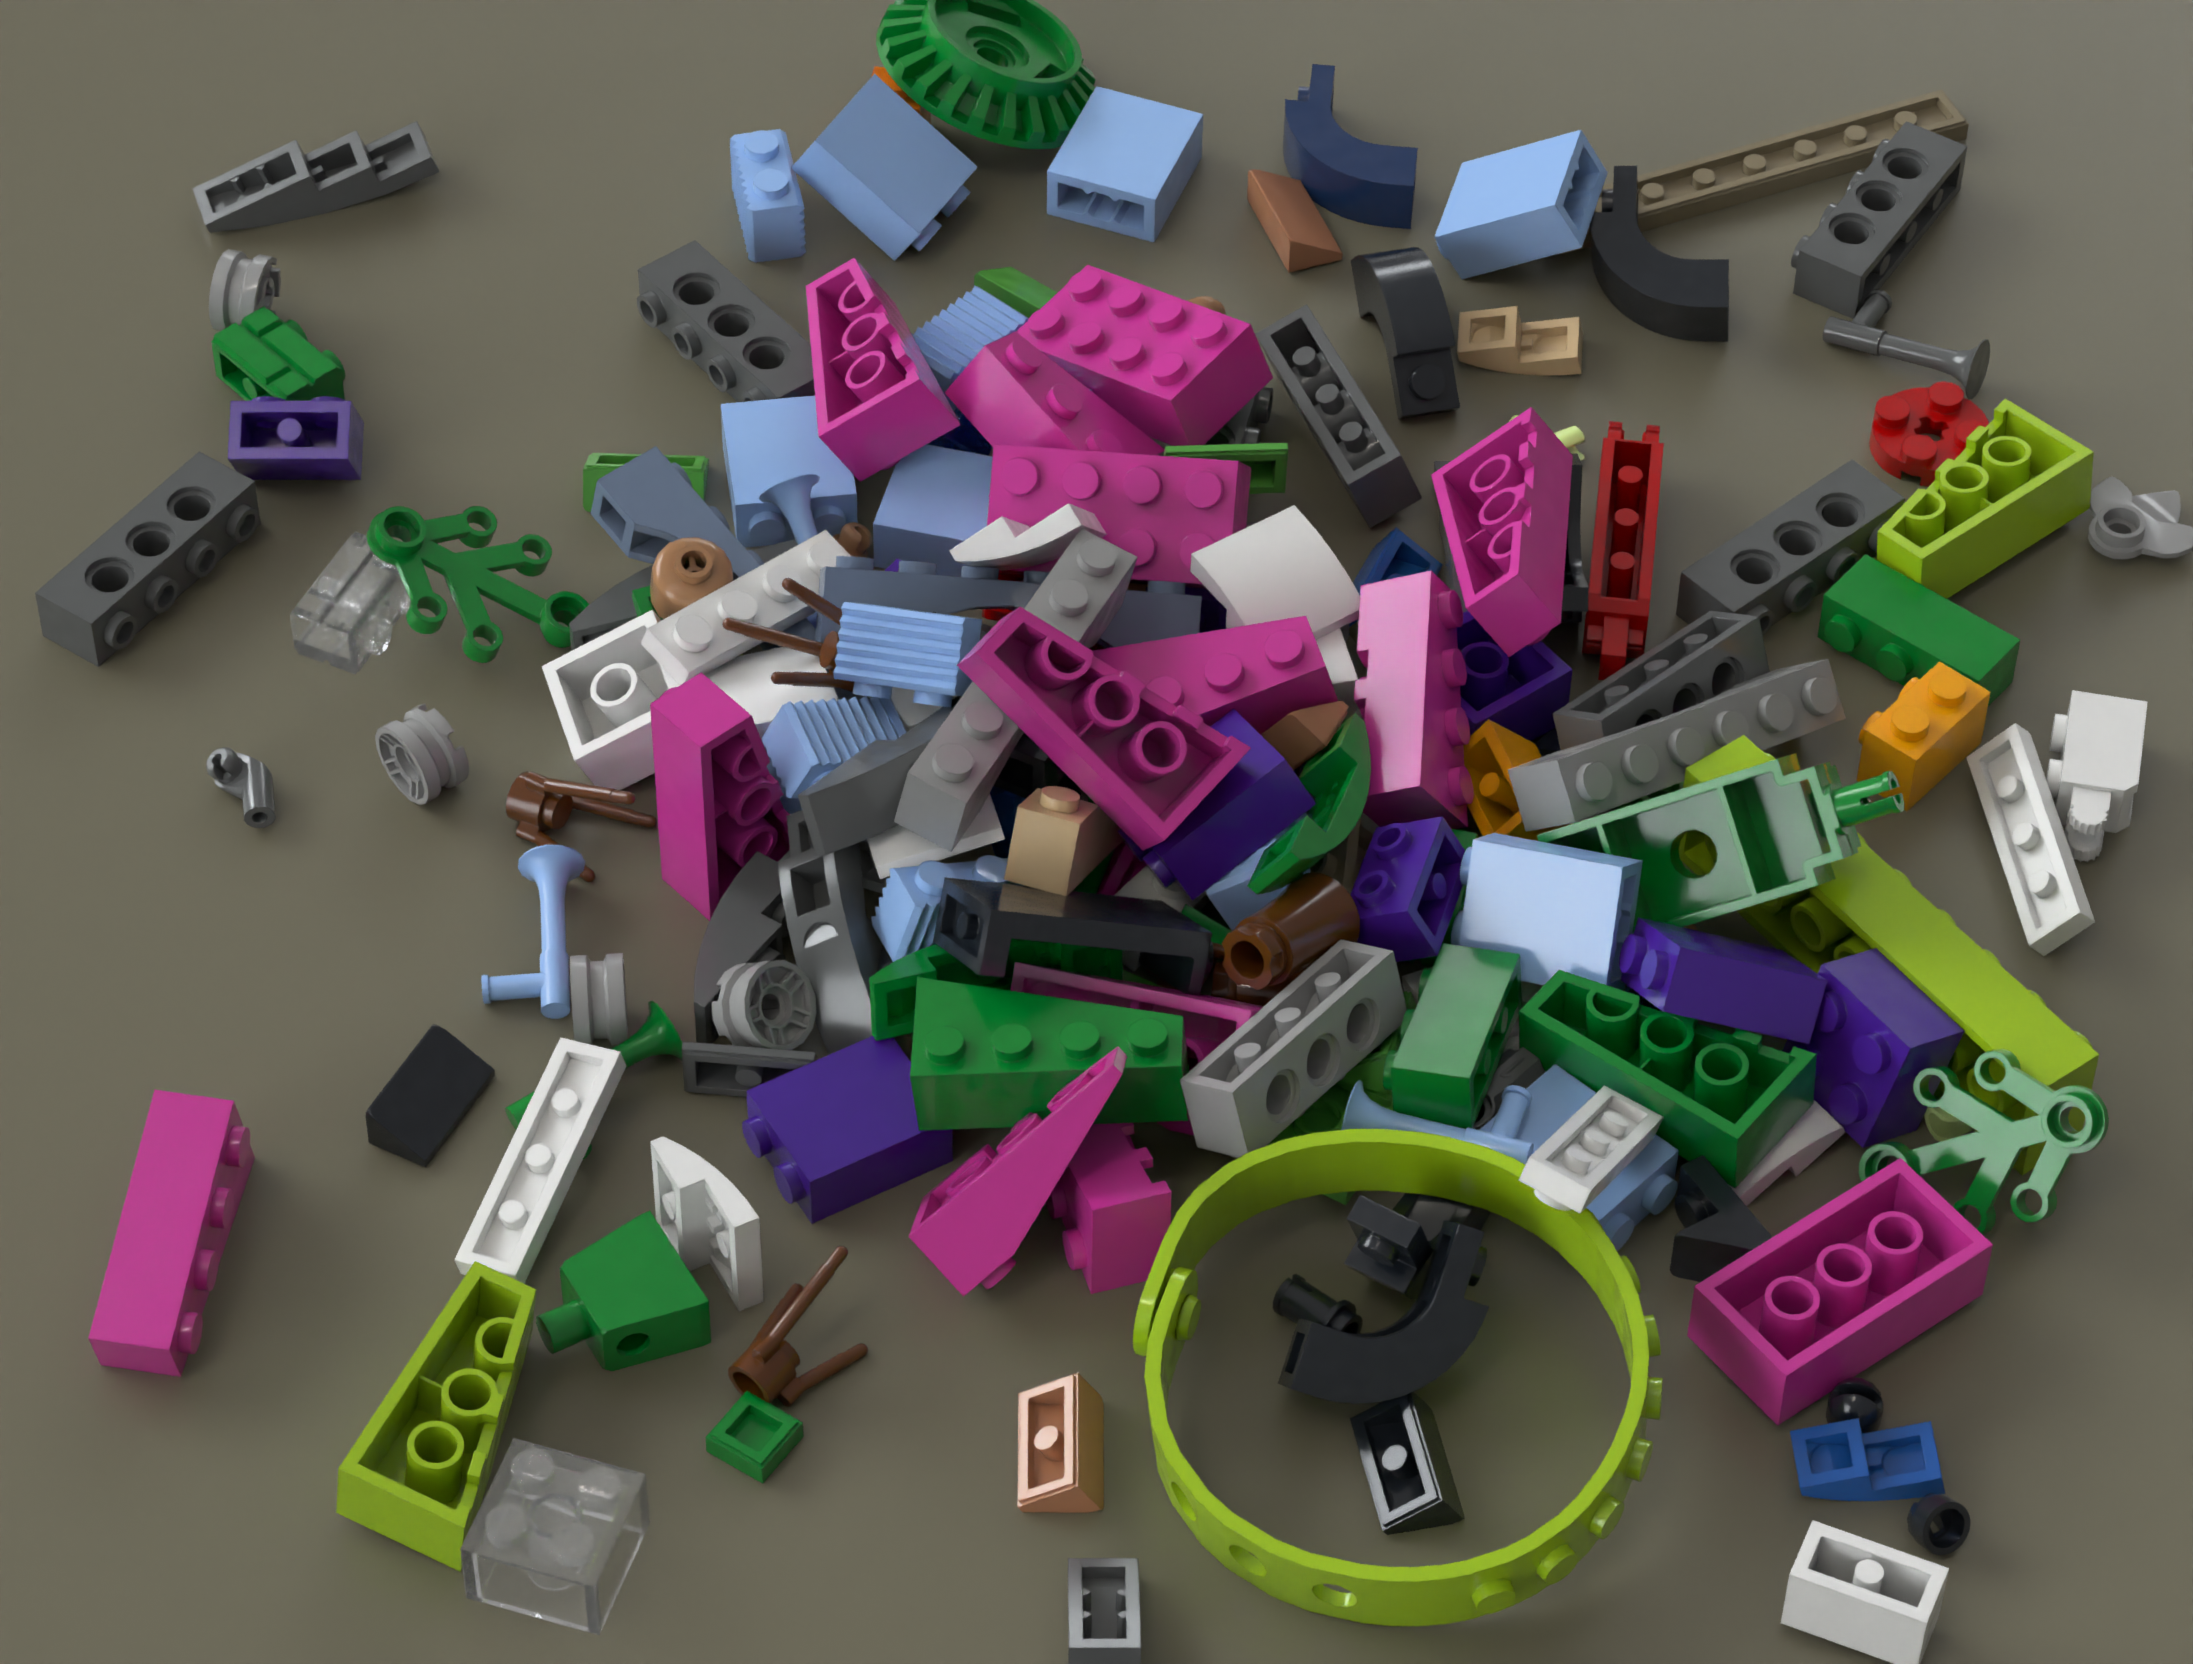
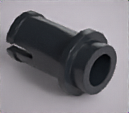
[1272,1274,1363,1333]

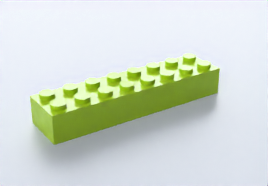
[1679,735,2099,1176]

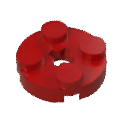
[1869,381,1989,487]

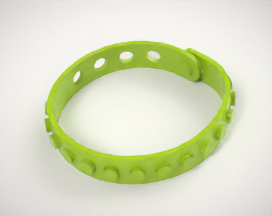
[1133,1129,1663,1626]

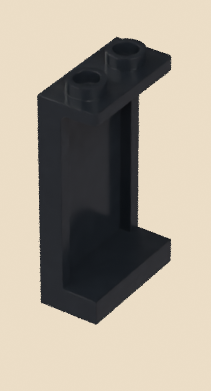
[933,877,1214,996]

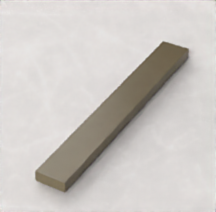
[1560,89,1969,255]

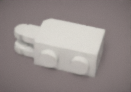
[2046,690,2147,862]

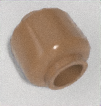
[650,537,733,619]

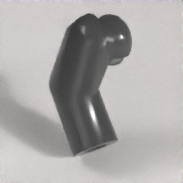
[206,747,276,828]

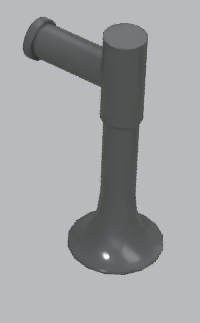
[1823,289,1990,399]

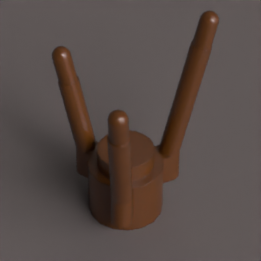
[722,578,854,692]
[506,771,657,882]
[728,1246,868,1407]

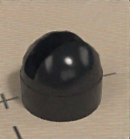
[1826,1378,1883,1434]
[1907,1493,1970,1555]

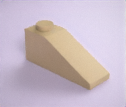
[1004,786,1123,896]

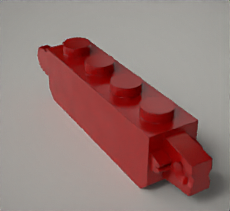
[1582,421,1664,680]

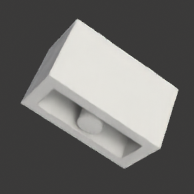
[1781,1520,1949,1664]

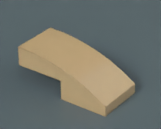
[1457,306,1583,376]

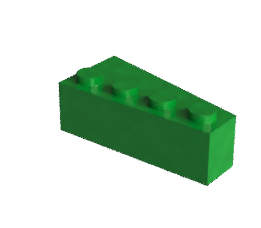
[1519,970,1817,1189]
[910,977,1189,1131]

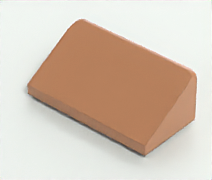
[1247,169,1343,273]
[1261,701,1349,771]
[1017,1373,1104,1513]

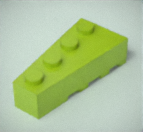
[1877,398,2094,599]
[336,1261,536,1572]

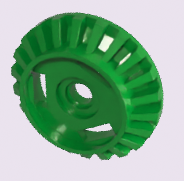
[876,0,1096,150]

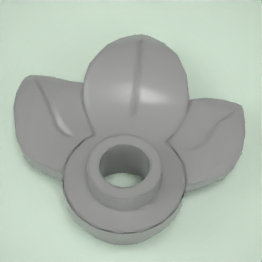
[2088,476,2193,559]

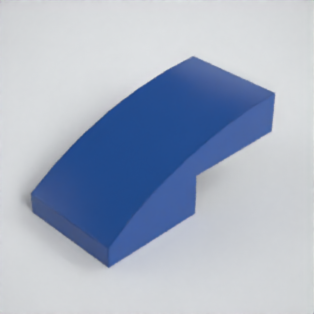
[1790,1418,1945,1501]

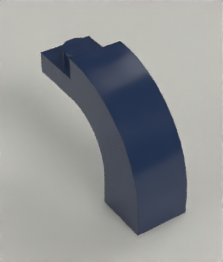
[1283,64,1418,229]

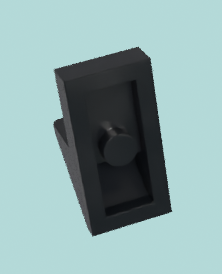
[1670,1155,1772,1282]

